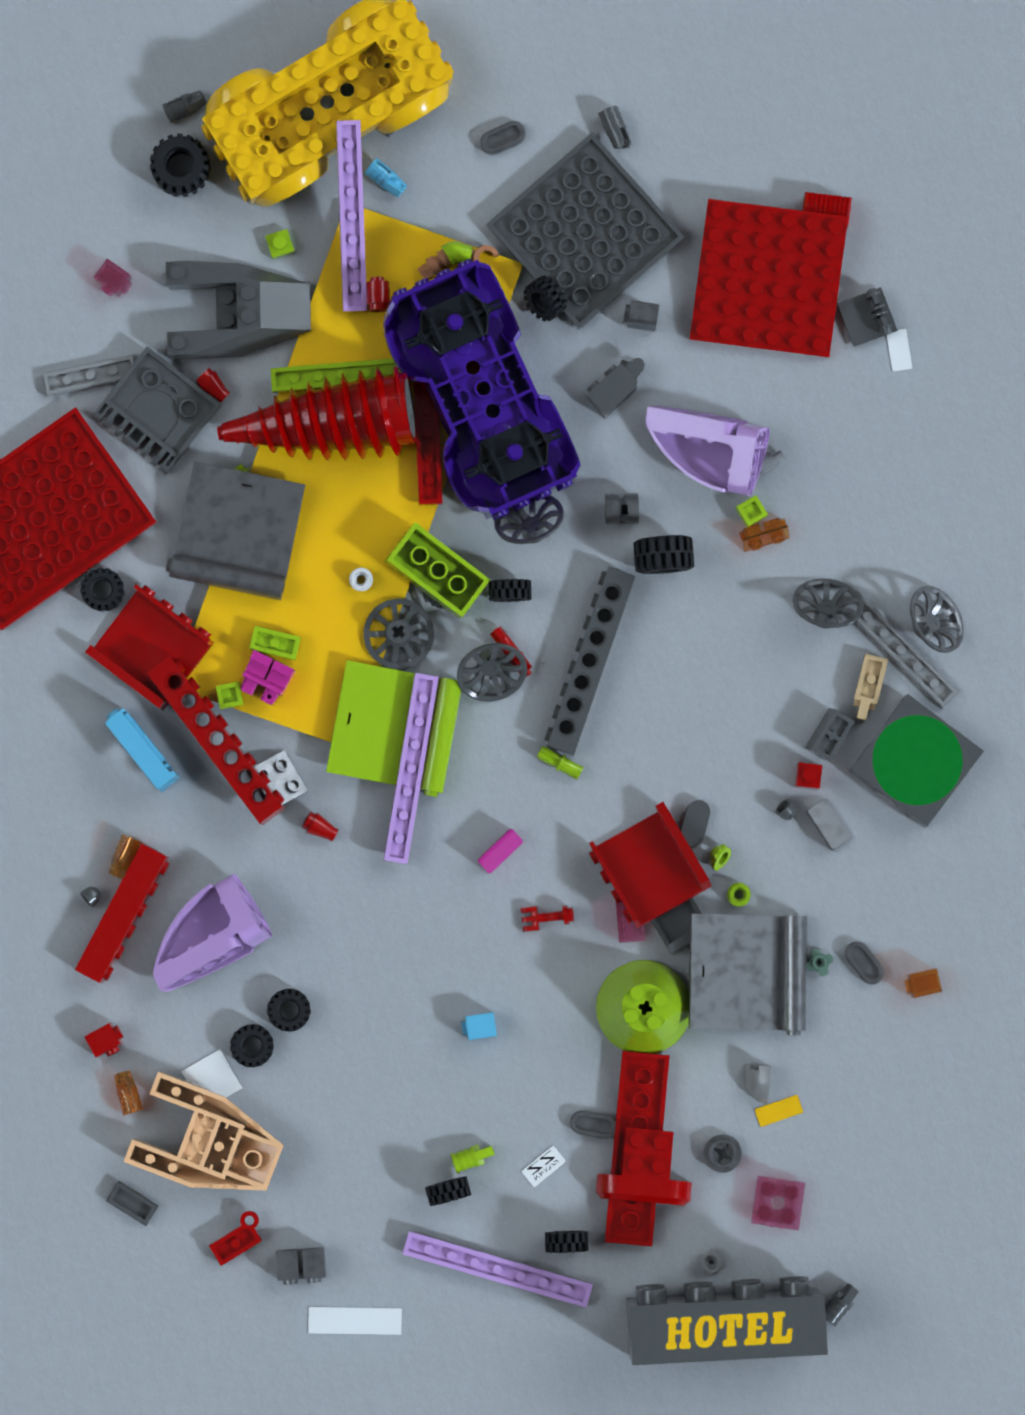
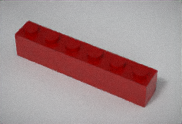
[75,843,170,983]

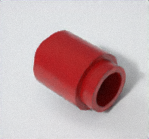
[366,277,390,312]

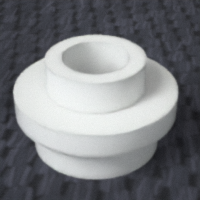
[349,568,373,591]

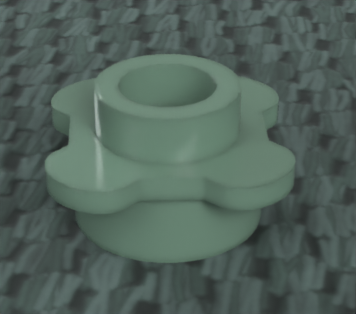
[807,949,833,976]

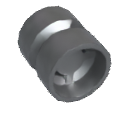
[605,493,639,524]

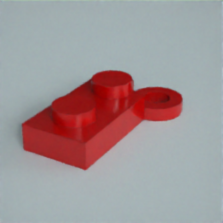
[209,1211,262,1266]

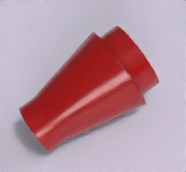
[196,368,230,403]
[302,811,339,842]

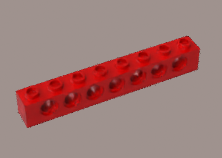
[147,656,285,825]

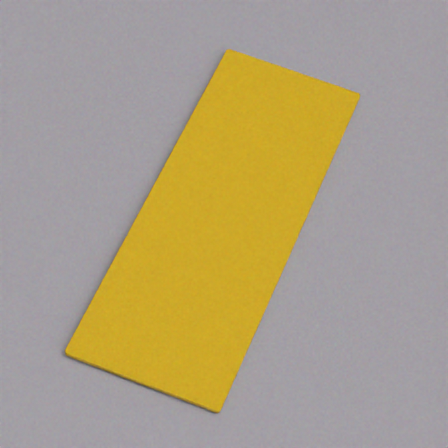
[188,208,522,743]

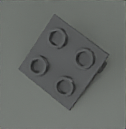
[837,287,898,347]

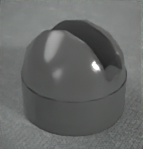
[776,799,797,820]
[80,887,101,908]

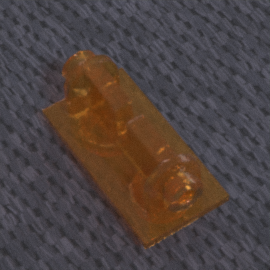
[739,517,789,552]

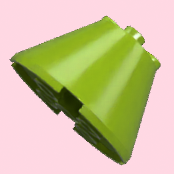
[596,960,689,1054]

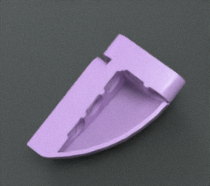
[645,406,770,496]

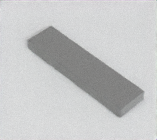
[42,354,135,397]

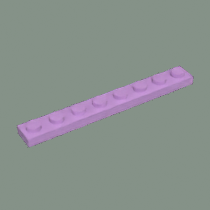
[336,120,367,311]
[383,673,439,864]
[403,1231,593,1308]

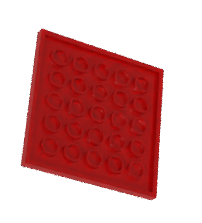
[689,199,848,357]

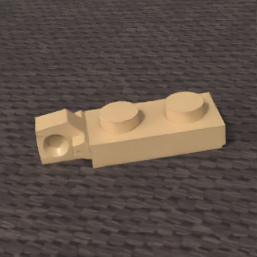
[853,653,888,721]

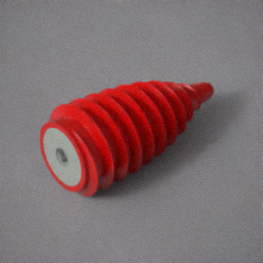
[217,366,416,461]

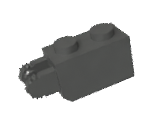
[586,357,645,418]

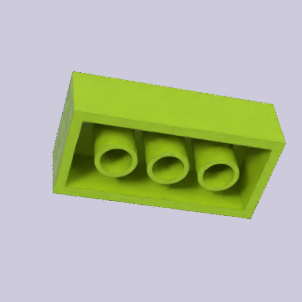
[384,522,490,619]

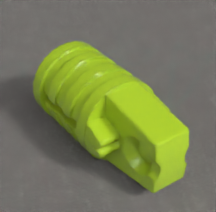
[450,1144,495,1174]

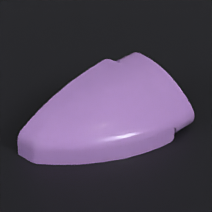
[153,873,272,992]

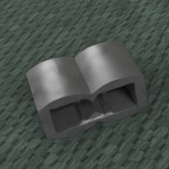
[623,300,660,332]

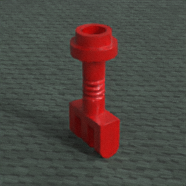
[520,905,574,932]

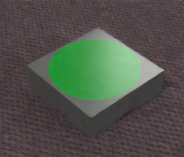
[849,694,984,828]

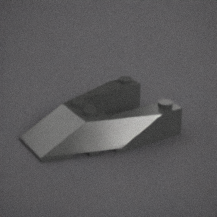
[166,261,311,360]

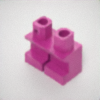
[240,650,296,706]

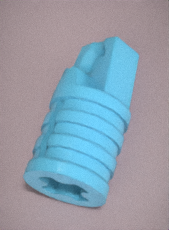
[364,158,407,198]

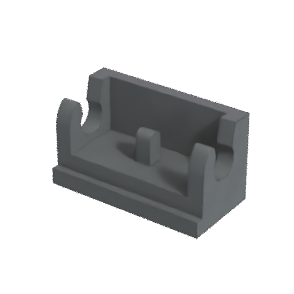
[805,708,855,762]

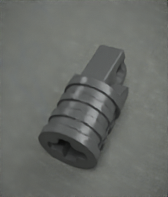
[162,90,207,124]
[825,1283,859,1327]

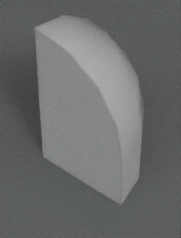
[745,1064,771,1104]

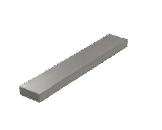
[844,592,959,709]

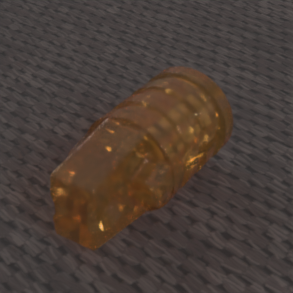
[109,834,142,879]
[114,1070,144,1116]

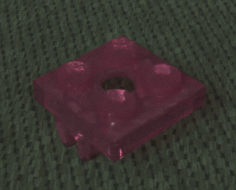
[751,1175,805,1230]

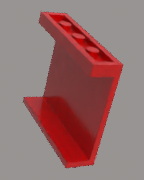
[85,584,214,710]
[588,802,712,928]

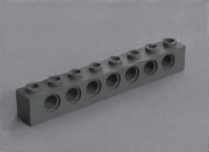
[544,567,635,756]

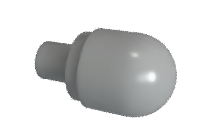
[760,450,785,474]

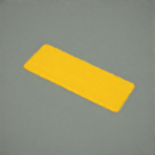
[755,1095,803,1127]

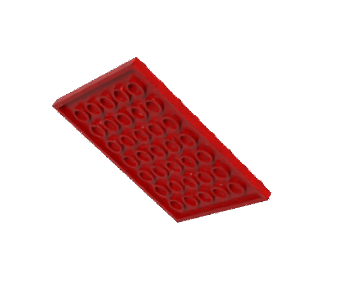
[0,407,157,631]

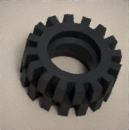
[523,275,568,322]
[80,568,124,612]
[489,579,532,602]
[267,989,311,1032]
[230,1024,274,1068]
[425,1176,472,1206]
[545,1230,589,1253]

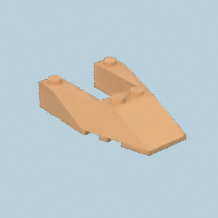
[123,1071,284,1191]

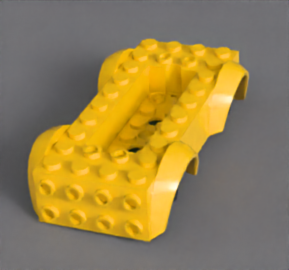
[200,0,454,207]

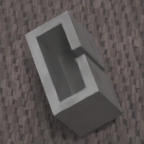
[276,1247,327,1285]

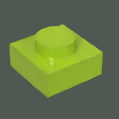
[265,229,295,259]
[735,495,768,528]
[215,681,244,710]

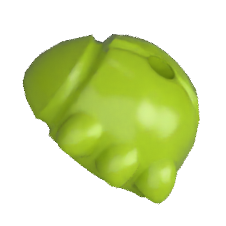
[709,844,731,871]

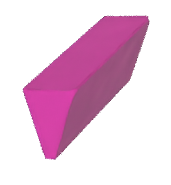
[478,829,523,873]

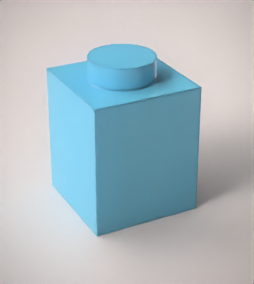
[461,1012,497,1040]

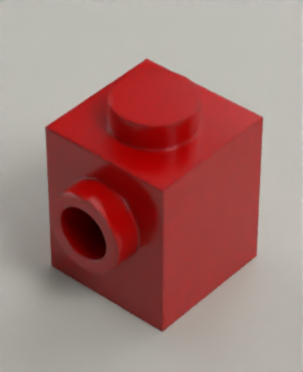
[84,1023,124,1058]

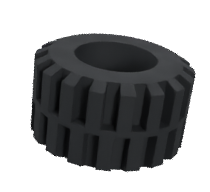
[150,133,211,197]
[633,535,695,574]

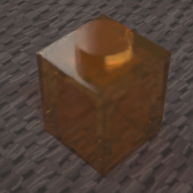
[904,968,942,998]

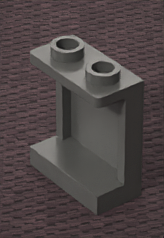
[651,897,702,954]

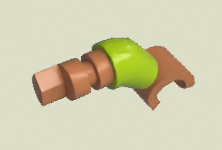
[417,241,499,279]

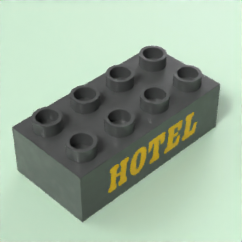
[626,1276,828,1365]

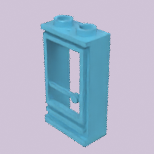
[105,708,181,792]

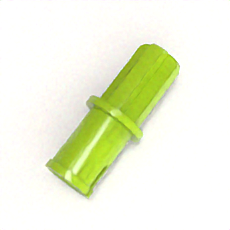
[537,746,584,780]

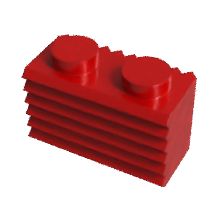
[802,192,852,228]

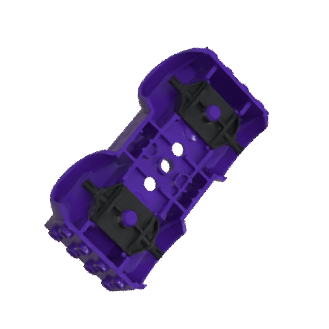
[383,259,581,521]

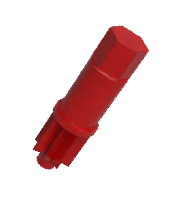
[490,626,532,677]

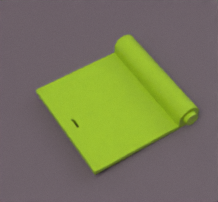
[326,660,462,797]

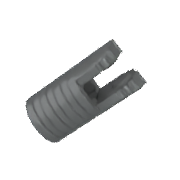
[598,106,631,149]

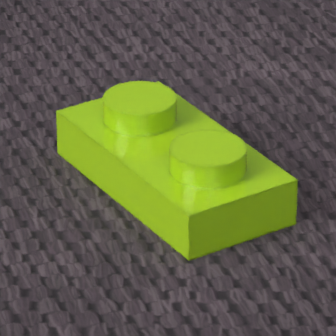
[249,626,301,661]

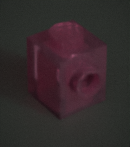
[94,259,132,297]

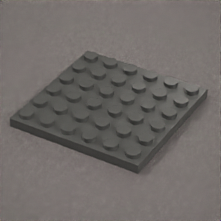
[486,133,685,330]

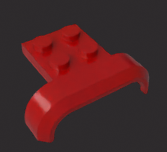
[595,1127,692,1207]

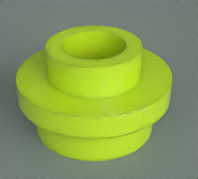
[727,883,751,907]

